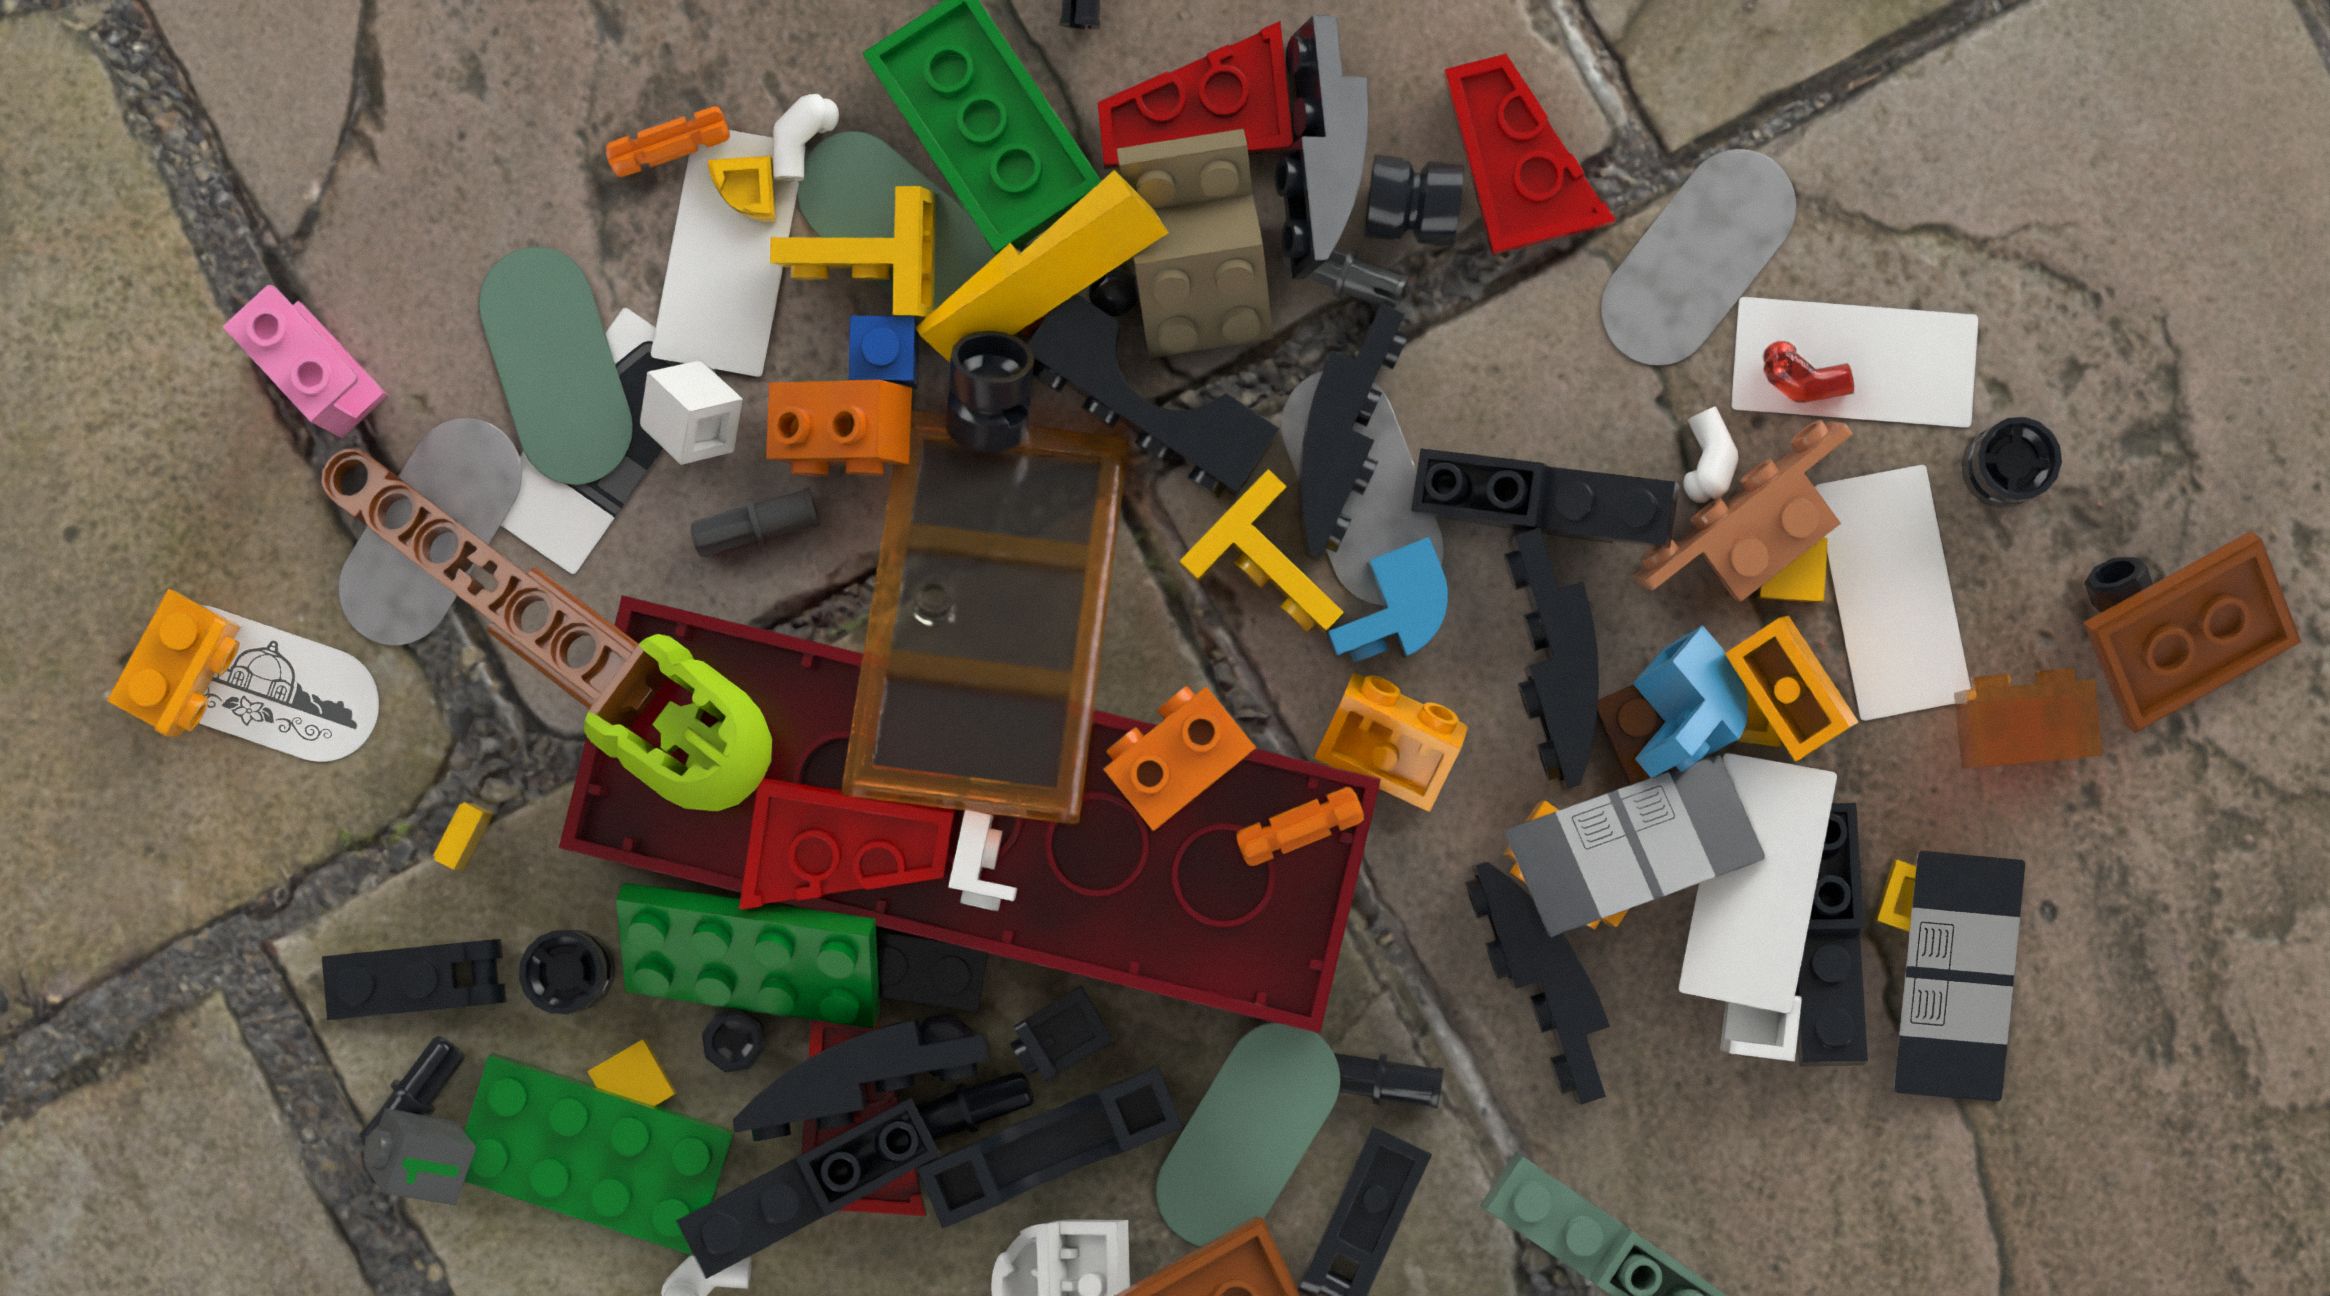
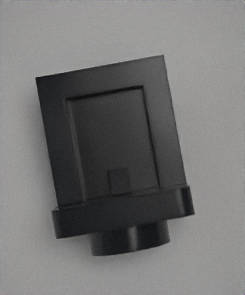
[1010,985,1114,1082]

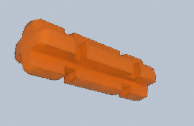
[605,106,730,177]
[1236,787,1364,866]

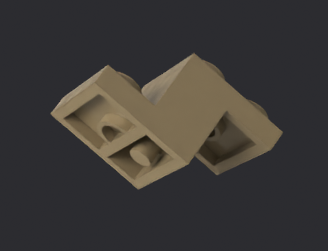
[1117,129,1274,358]

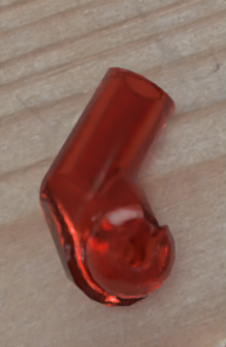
[1762,341,1854,403]

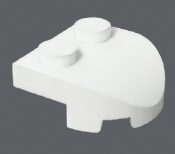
[991,1219,1130,1296]

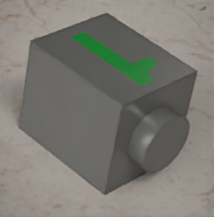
[364,1108,476,1205]

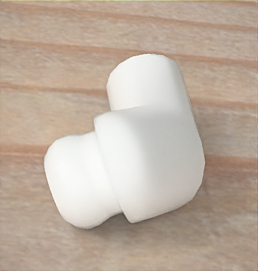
[773,94,839,182]
[1683,406,1739,503]
[661,1255,751,1296]

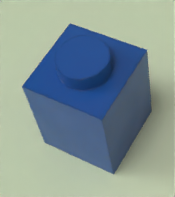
[849,316,919,389]

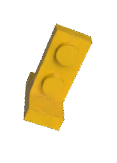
[770,186,937,320]
[1179,469,1344,634]

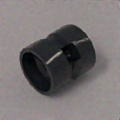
[1365,155,1464,247]
[946,331,1034,453]
[1961,417,2062,508]
[519,930,615,1014]

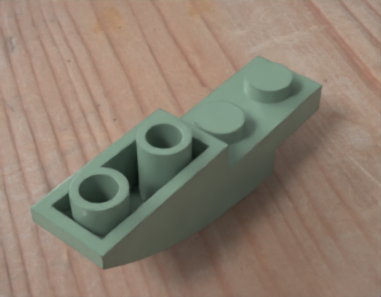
[1480,1152,1728,1296]

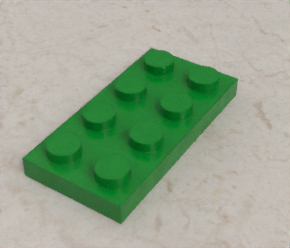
[862,0,1101,256]
[616,882,880,1029]
[464,1052,735,1256]

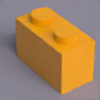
[1724,615,1859,762]

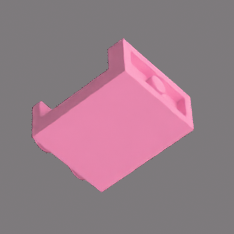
[222,285,388,438]

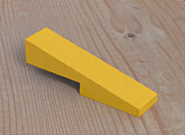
[915,170,1169,363]

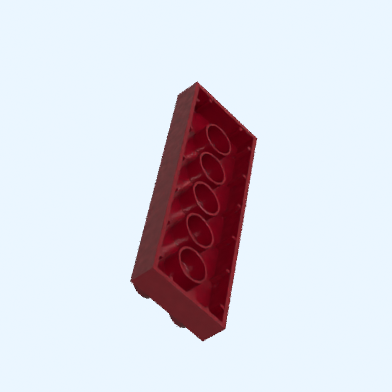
[559,595,1381,1033]

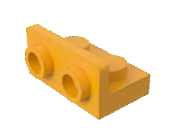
[107,589,241,738]
[1314,673,1468,812]

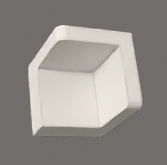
[640,361,743,465]
[1720,996,1801,1061]

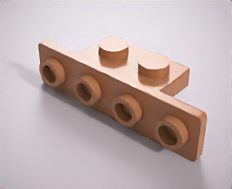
[1632,420,1853,602]

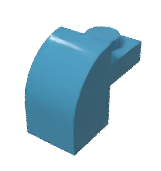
[1326,537,1448,663]
[1633,625,1748,778]

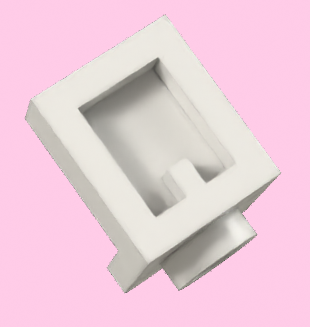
[948,809,1018,911]

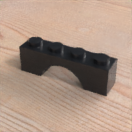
[1027,294,1280,499]
[917,1064,1183,1229]

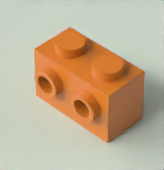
[766,380,912,477]
[1103,685,1256,832]

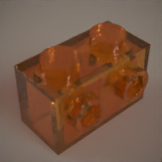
[1954,668,2103,769]

